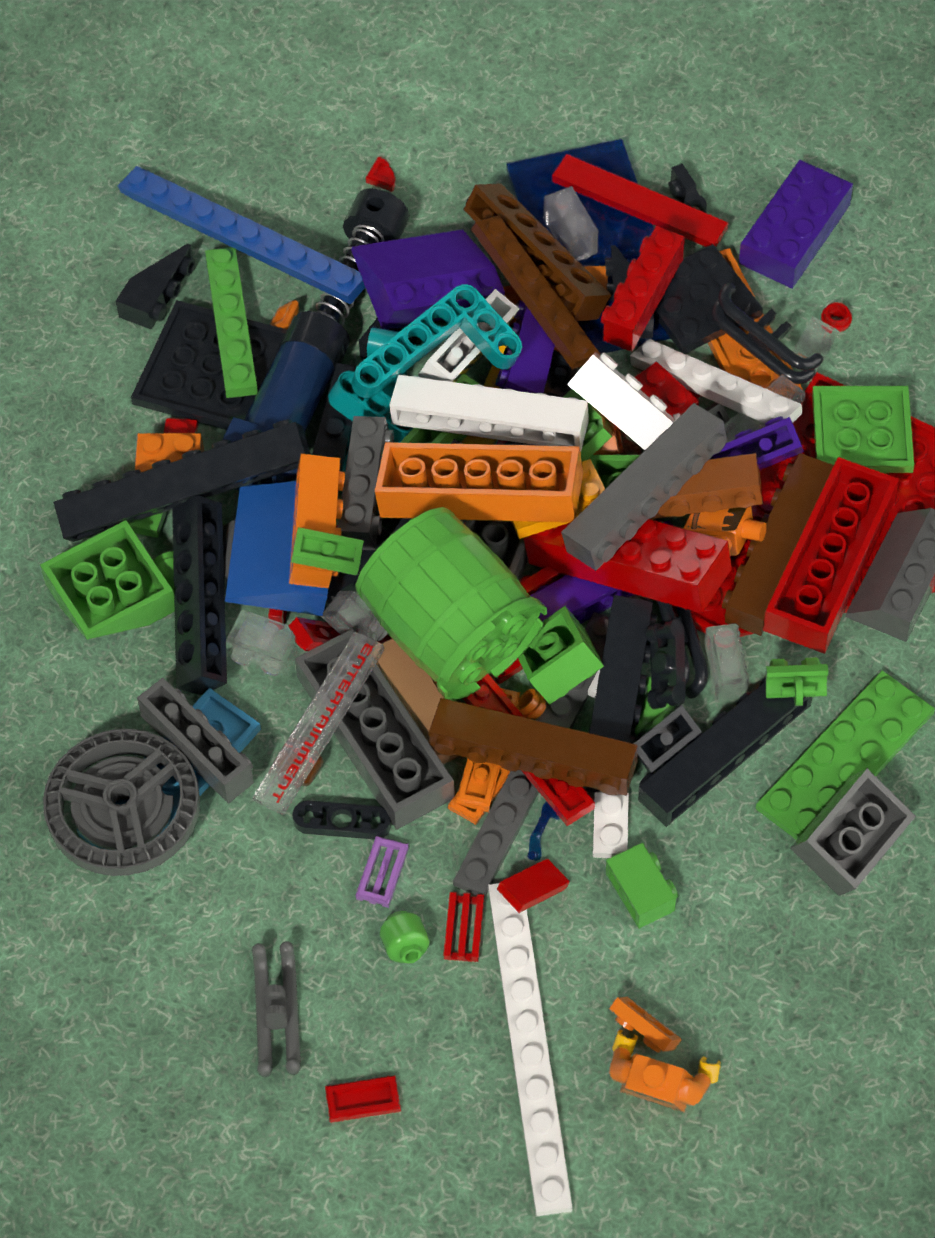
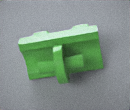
[765,657,828,706]

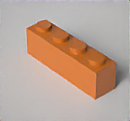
[289,454,345,588]

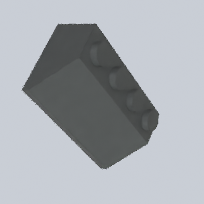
[845,508,935,642]

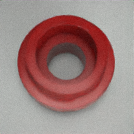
[821,302,852,332]

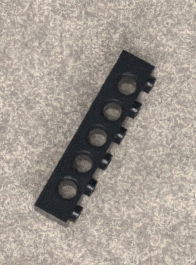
[172,495,227,695]

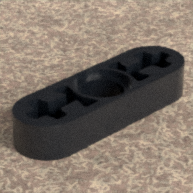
[292,800,391,840]

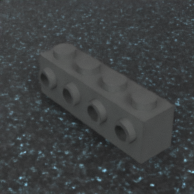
[337,416,394,550]
[137,677,254,804]

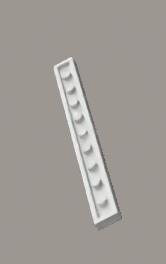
[488,883,572,1216]

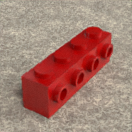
[601,226,685,352]

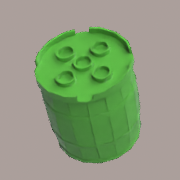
[355,507,547,701]

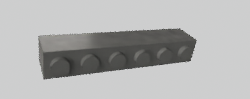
[561,403,727,571]

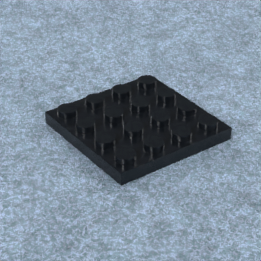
[131,300,287,430]

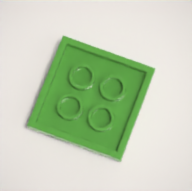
[812,386,914,473]

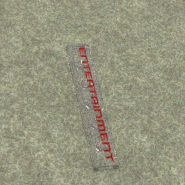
[253,631,385,816]

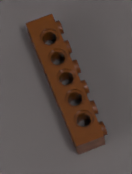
[463,184,611,321]

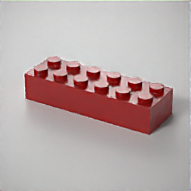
[763,457,899,654]
[523,519,732,613]

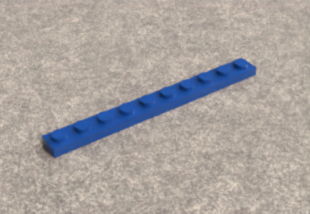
[118,166,365,305]

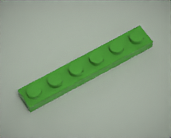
[205,247,258,398]

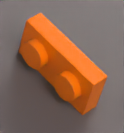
[609,997,682,1053]

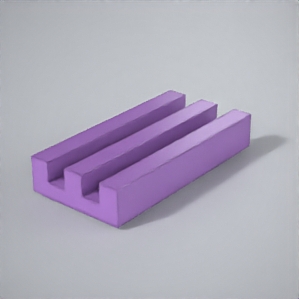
[356,836,409,908]

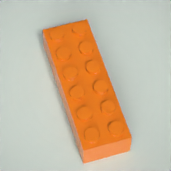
[374,442,583,523]

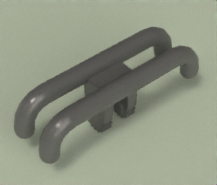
[252,941,301,1077]

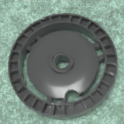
[43,729,200,876]

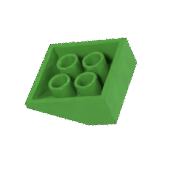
[40,520,174,640]

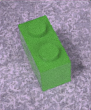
[606,843,678,929]

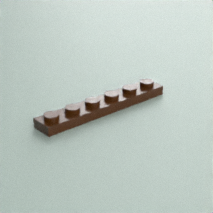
[471,215,600,369]

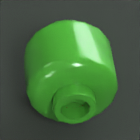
[380,911,430,963]

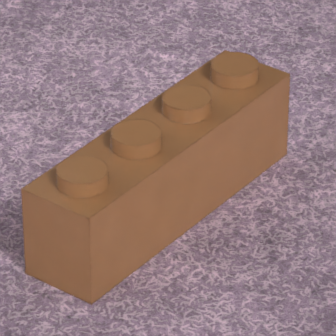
[368,638,459,765]

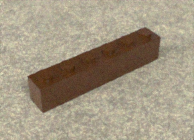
[722,453,834,636]
[429,698,638,796]

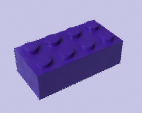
[739,159,853,289]

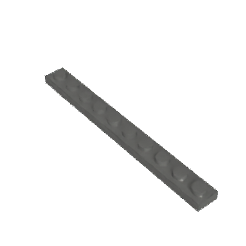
[453,612,609,898]

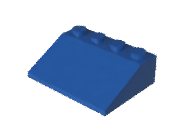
[225,481,339,616]

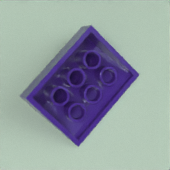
[351,229,505,330]

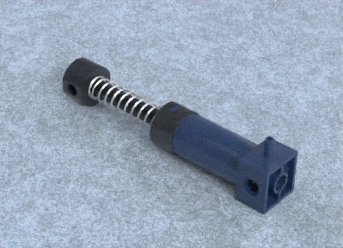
[222,188,410,491]

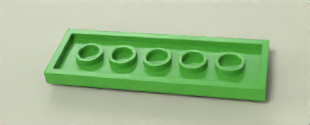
[755,670,935,840]

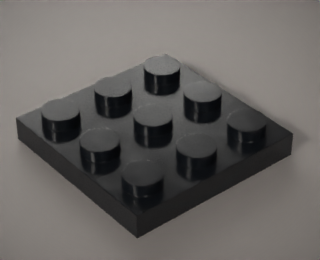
[653,244,763,354]

